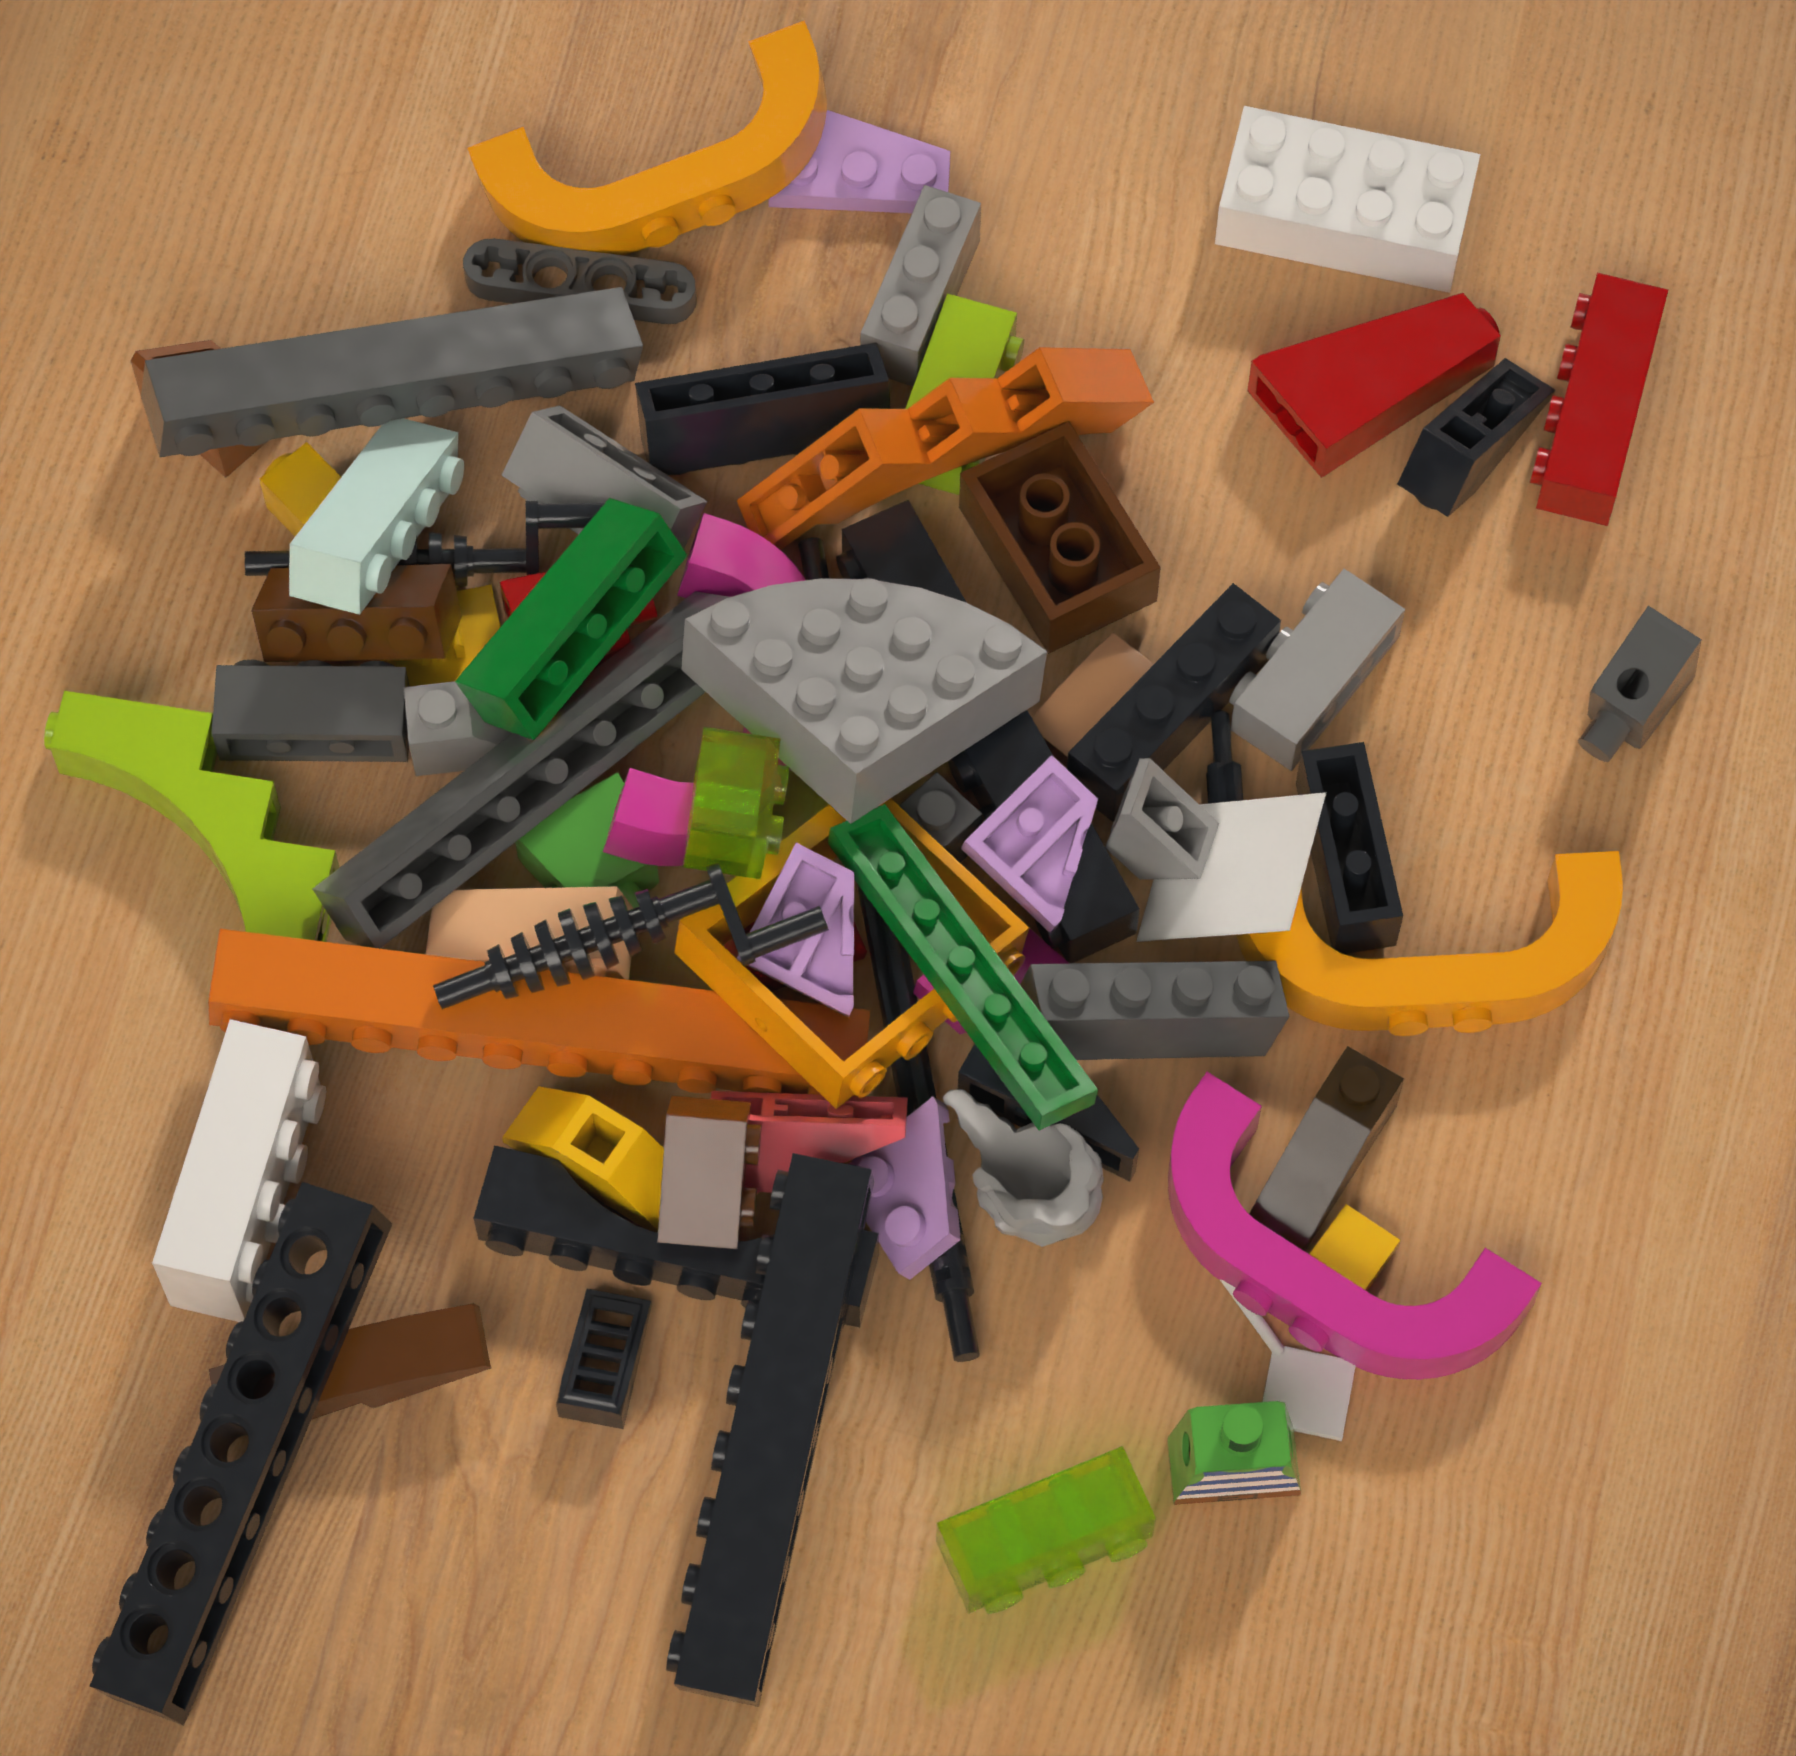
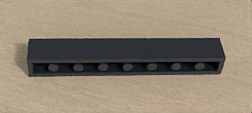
[836,500,1140,964]
[666,1153,874,1707]

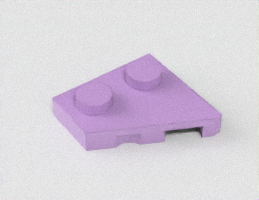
[961,755,1098,934]
[737,843,854,1017]
[848,1097,961,1280]

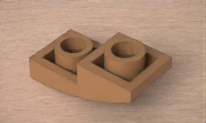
[1032,632,1154,757]

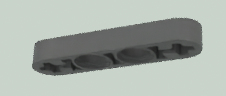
[463,238,696,324]

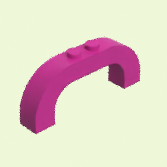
[603,513,806,866]
[1168,1072,1542,1380]

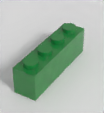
[455,498,688,740]

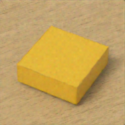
[1309,1204,1401,1291]

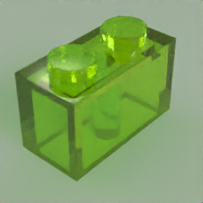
[683,727,789,879]

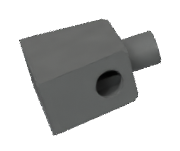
[1578,606,1702,762]

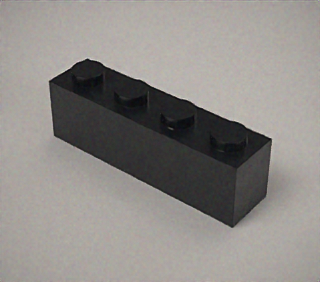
[635,343,891,475]
[1067,583,1281,822]

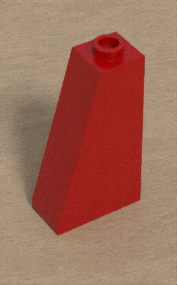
[1247,293,1501,478]

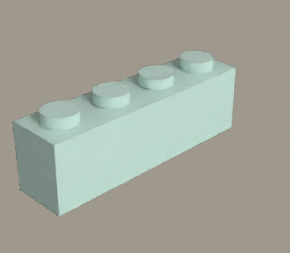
[289,418,464,615]

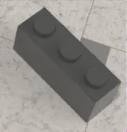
[212,660,410,762]

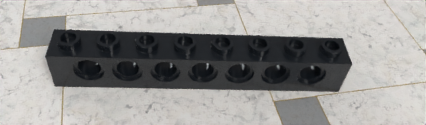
[89,1182,392,1726]

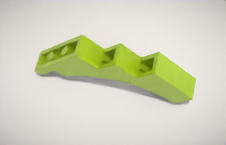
[44,691,340,942]

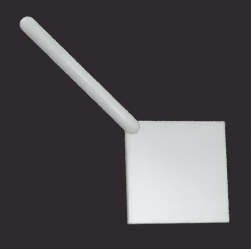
[1220,1279,1356,1441]

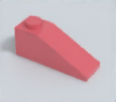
[710,1091,908,1194]

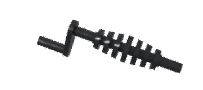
[245,501,605,588]
[433,862,829,1009]

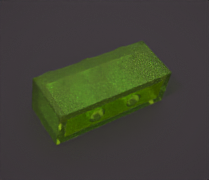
[936,1446,1156,1614]

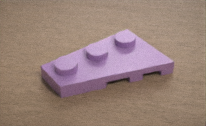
[768,110,950,213]

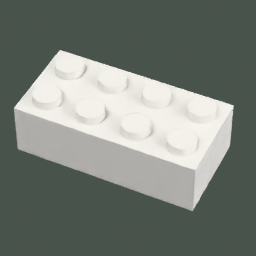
[1215,106,1480,293]
[152,1019,326,1322]

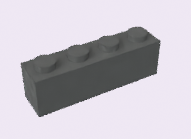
[1020,961,1290,1060]

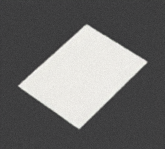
[1136,793,1326,942]

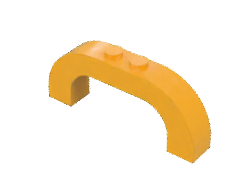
[467,20,827,255]
[1236,851,1623,1036]

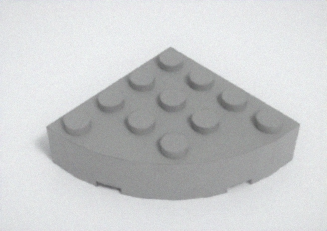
[681,578,1047,824]

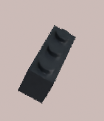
[1296,742,1403,954]

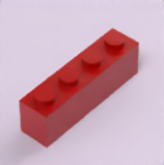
[1530,272,1669,526]

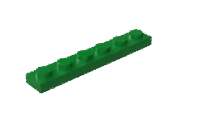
[828,804,1098,1131]

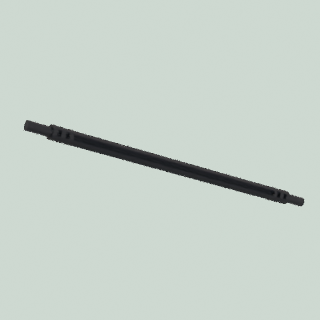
[798,537,980,1362]

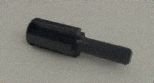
[1206,710,1243,804]

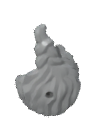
[943,1089,1104,1247]

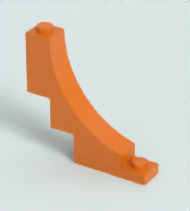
[736,347,1154,550]

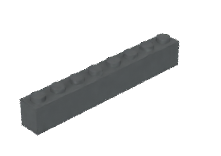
[141,287,643,457]
[312,591,730,949]

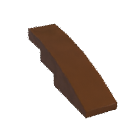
[209,1303,491,1420]

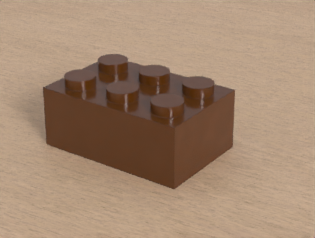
[959,421,1161,654]

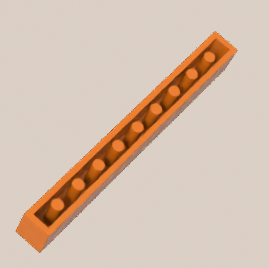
[208,929,870,1096]

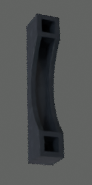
[473,1145,879,1329]

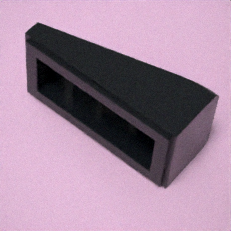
[556,1289,652,1429]

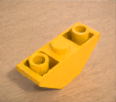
[502,1086,664,1233]

